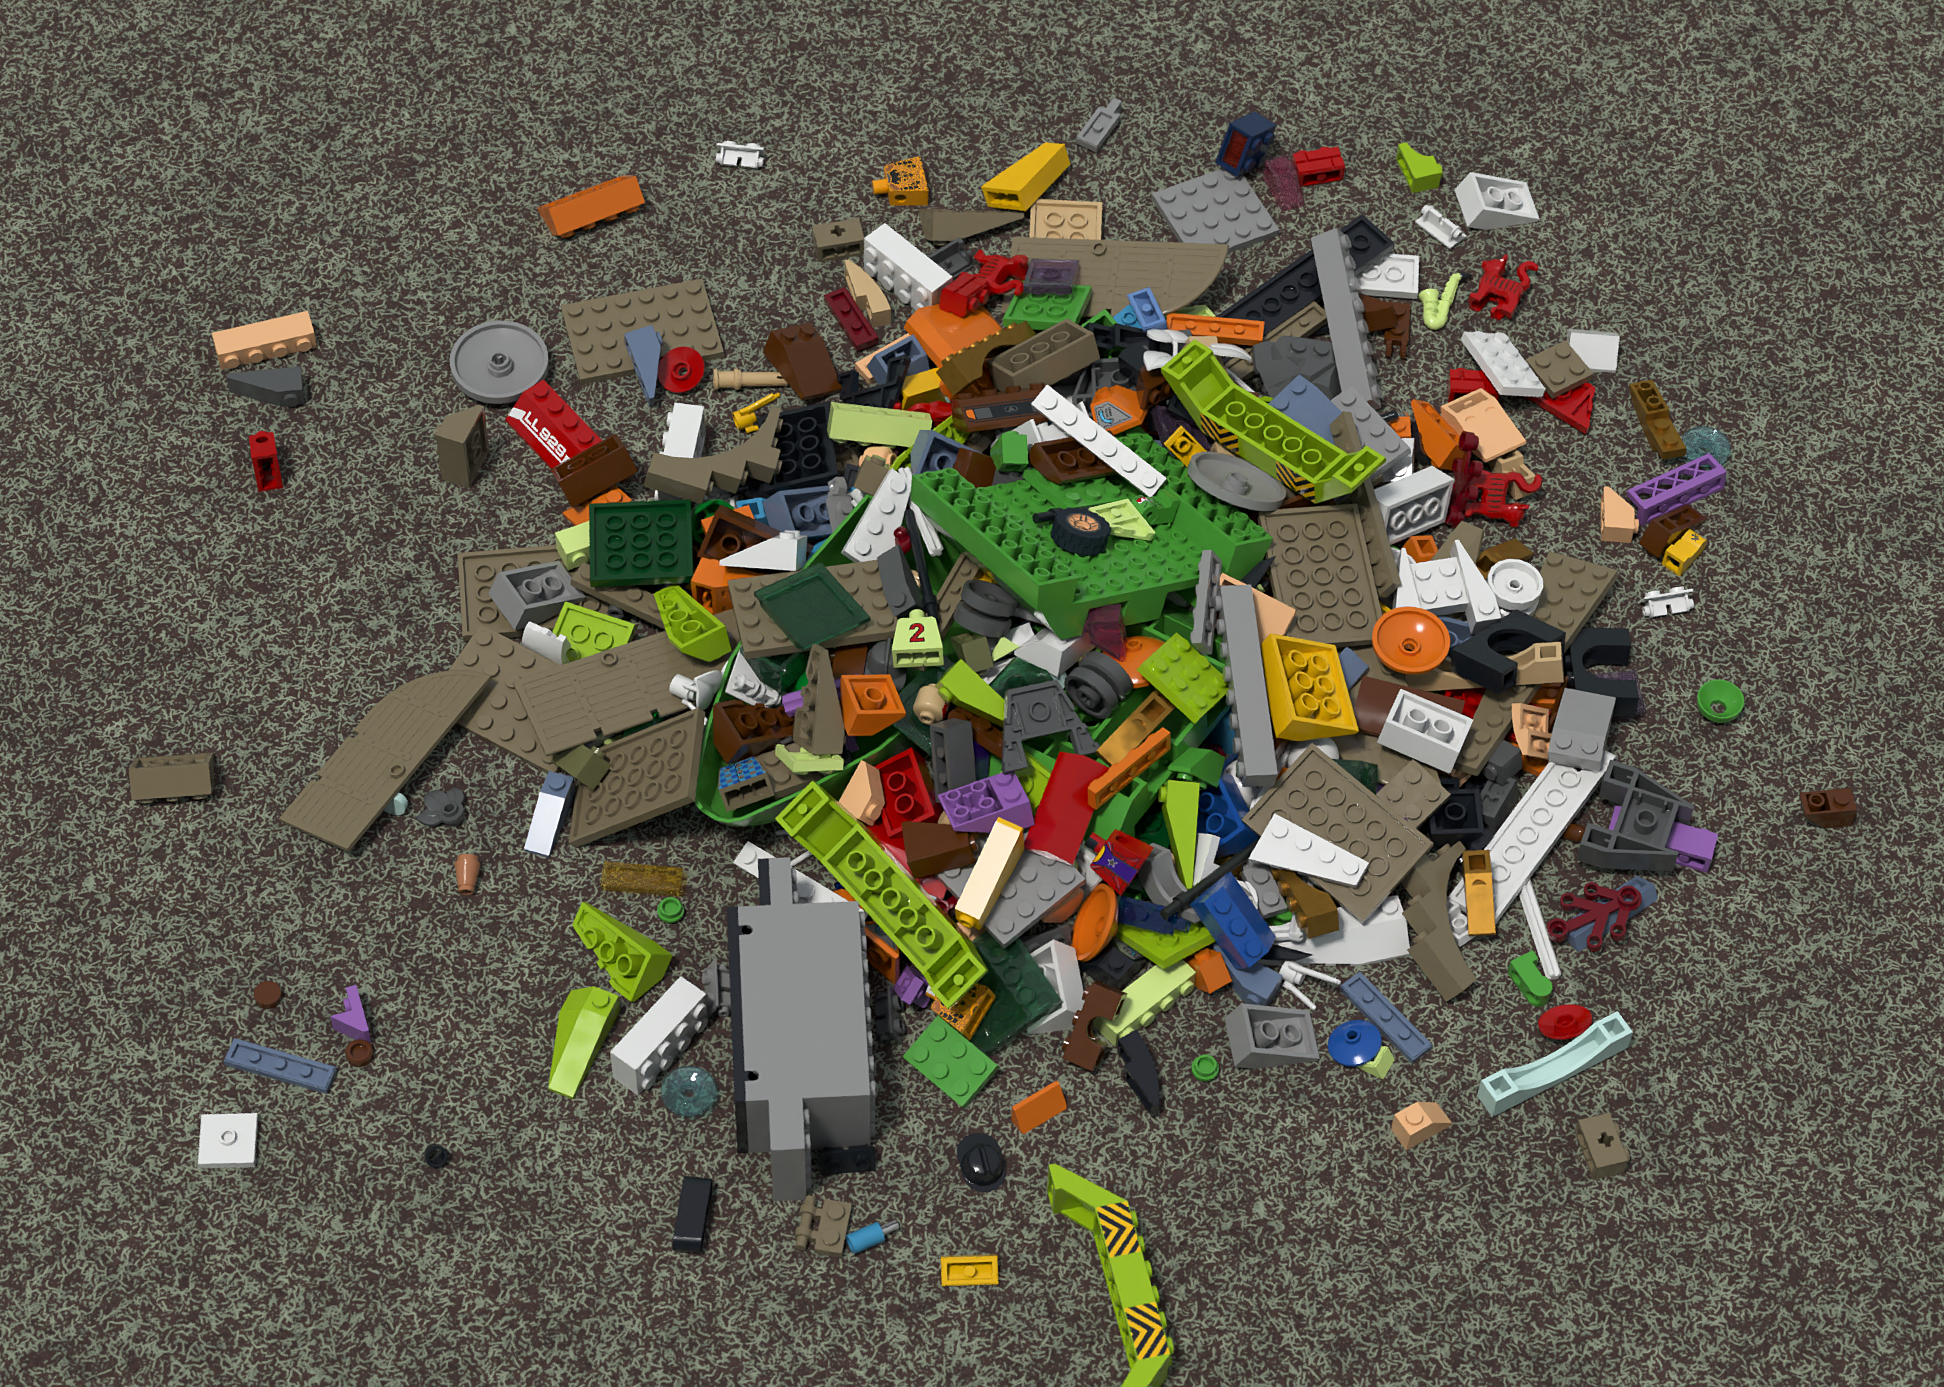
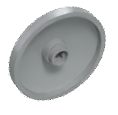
[450,321,549,404]
[1187,452,1286,511]

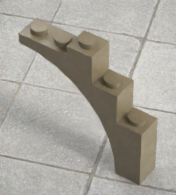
[643,406,783,504]
[1401,841,1476,1002]

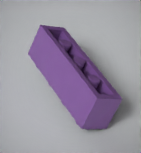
[1609,805,1718,873]

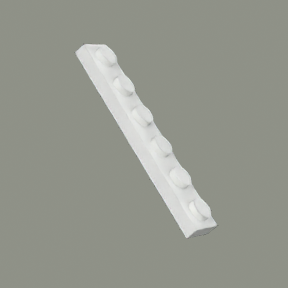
[1031,385,1167,497]
[733,841,868,919]

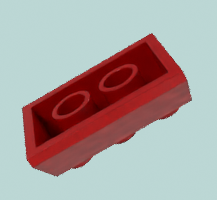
[874,748,943,839]

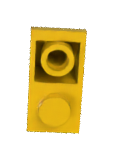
[1164,426,1207,467]

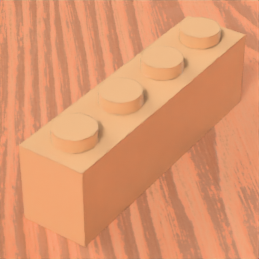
[212,311,317,370]

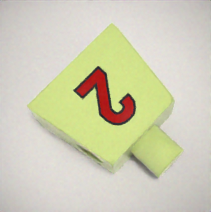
[892,609,944,668]

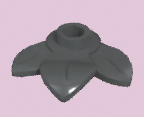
[416,787,465,826]

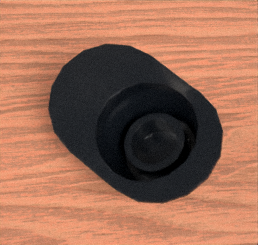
[957,1133,1006,1192]

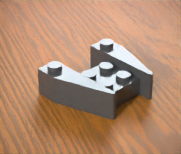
[1072,345,1173,432]
[1576,760,1694,871]

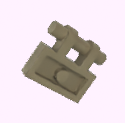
[794,1195,852,1258]

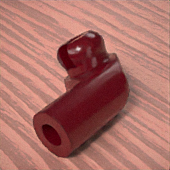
[894,526,911,555]

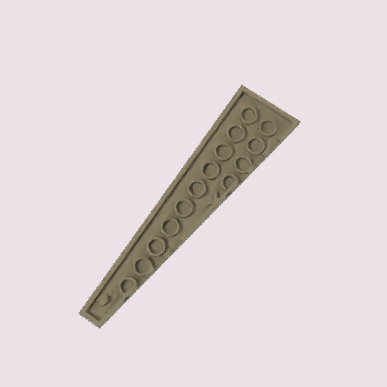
[1453,551,1618,776]

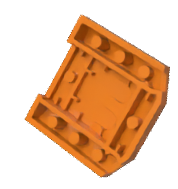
[904,304,1004,369]

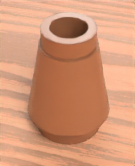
[454,854,481,895]

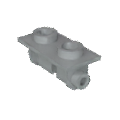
[702,959,731,1018]

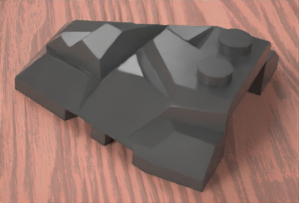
[1252,335,1342,400]

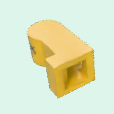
[1662,529,1707,577]

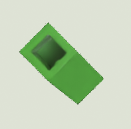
[990,431,1028,472]
[1168,747,1225,790]

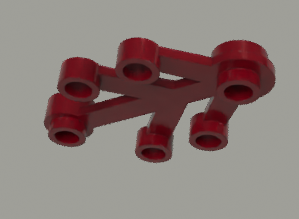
[1445,431,1483,528]
[1547,882,1642,952]

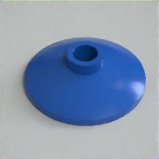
[1328,1020,1382,1067]

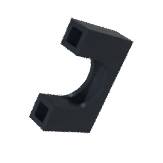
[1451,609,1566,695]
[1563,627,1639,717]

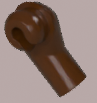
[1562,823,1586,842]

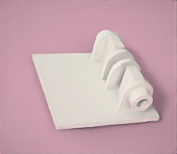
[725,646,785,708]

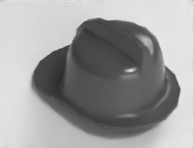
[864,637,907,693]

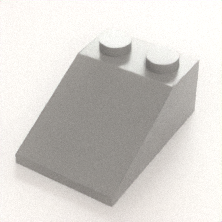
[488,561,585,630]
[1548,688,1616,772]
[1225,1003,1320,1069]

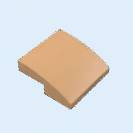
[1512,703,1552,760]

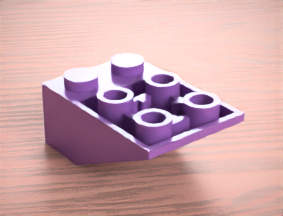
[938,772,1035,833]

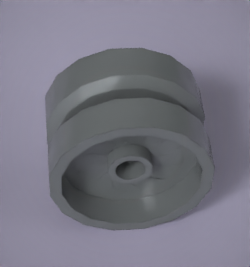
[953,579,1019,638]
[1064,651,1133,719]

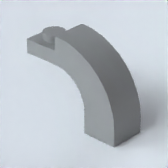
[1137,843,1201,925]

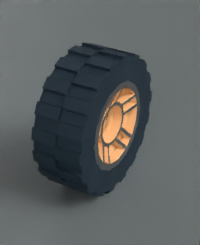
[1050,507,1111,556]

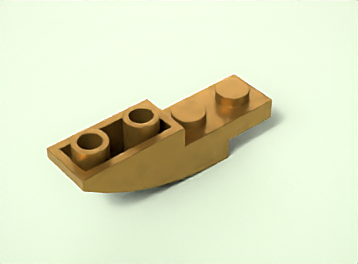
[1629,380,1687,460]
[1095,689,1176,767]

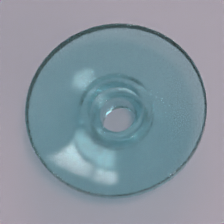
[1682,426,1730,467]
[661,1066,716,1116]

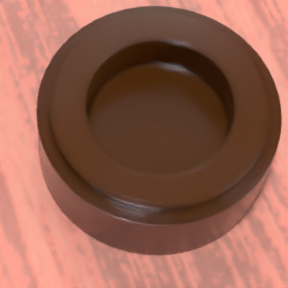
[254,981,282,1009]
[345,1039,373,1067]

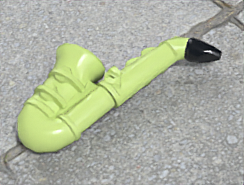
[1419,272,1472,330]

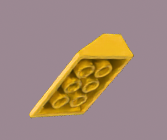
[1260,633,1359,741]

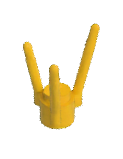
[732,393,780,434]

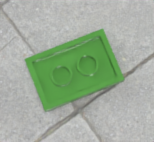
[902,1015,1000,1109]

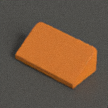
[1011,1081,1067,1134]

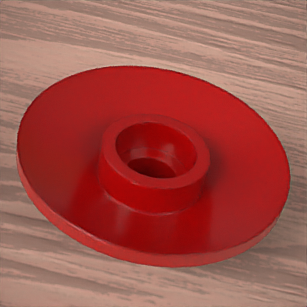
[658,347,705,393]
[1538,1004,1592,1039]

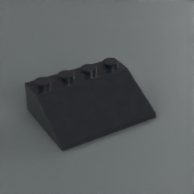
[757,401,843,495]

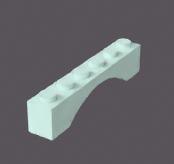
[1477,1011,1633,1117]

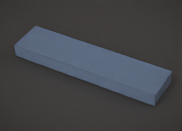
[1339,972,1433,1064]
[224,1038,337,1094]

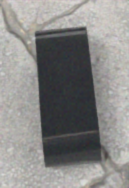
[672,1175,713,1254]

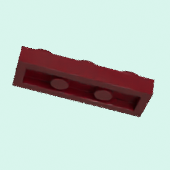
[824,287,878,352]

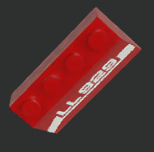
[505,379,602,469]

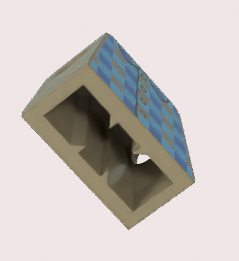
[718,757,775,812]

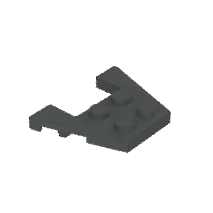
[1002,680,1100,774]

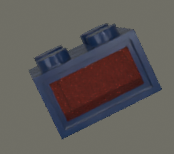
[1215,111,1277,177]

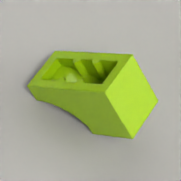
[1396,142,1443,193]

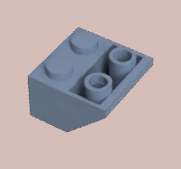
[866,334,930,385]

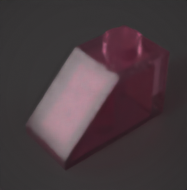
[1263,154,1304,212]
[1084,604,1127,662]

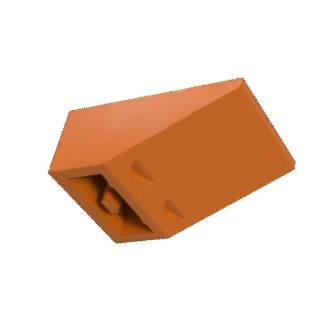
[691,557,767,615]

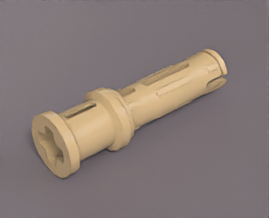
[713,369,788,391]

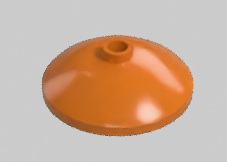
[1372,606,1450,675]
[1102,636,1165,688]
[1071,884,1119,962]

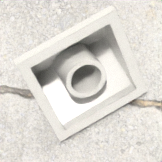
[1567,329,1620,373]

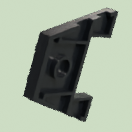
[837,355,911,409]

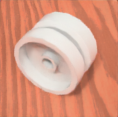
[1486,559,1543,619]

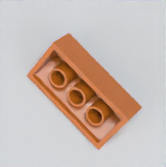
[537,175,645,238]

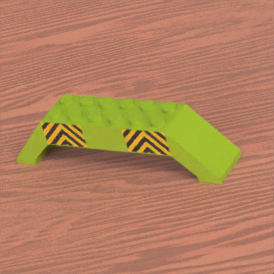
[1161,339,1386,504]
[775,780,988,1010]
[1047,1164,1174,1387]

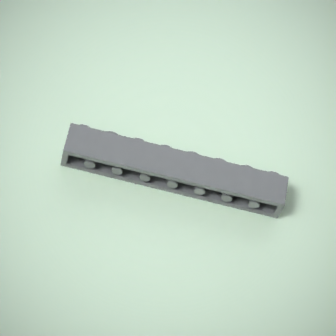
[1311,228,1382,410]
[1213,585,1278,787]

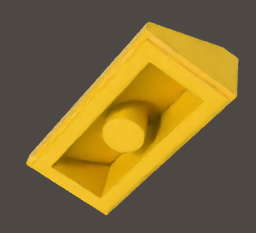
[941,1254,998,1286]

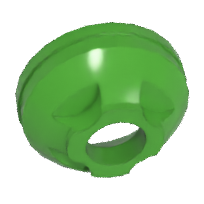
[1697,679,1744,723]

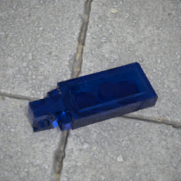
[1118,896,1191,935]

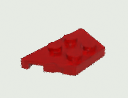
[1523,382,1595,434]

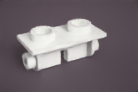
[716,141,765,169]
[1415,205,1466,249]
[1638,586,1694,618]

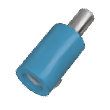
[846,1220,899,1254]

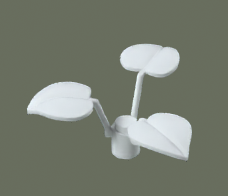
[1143,329,1252,371]
[669,661,728,746]

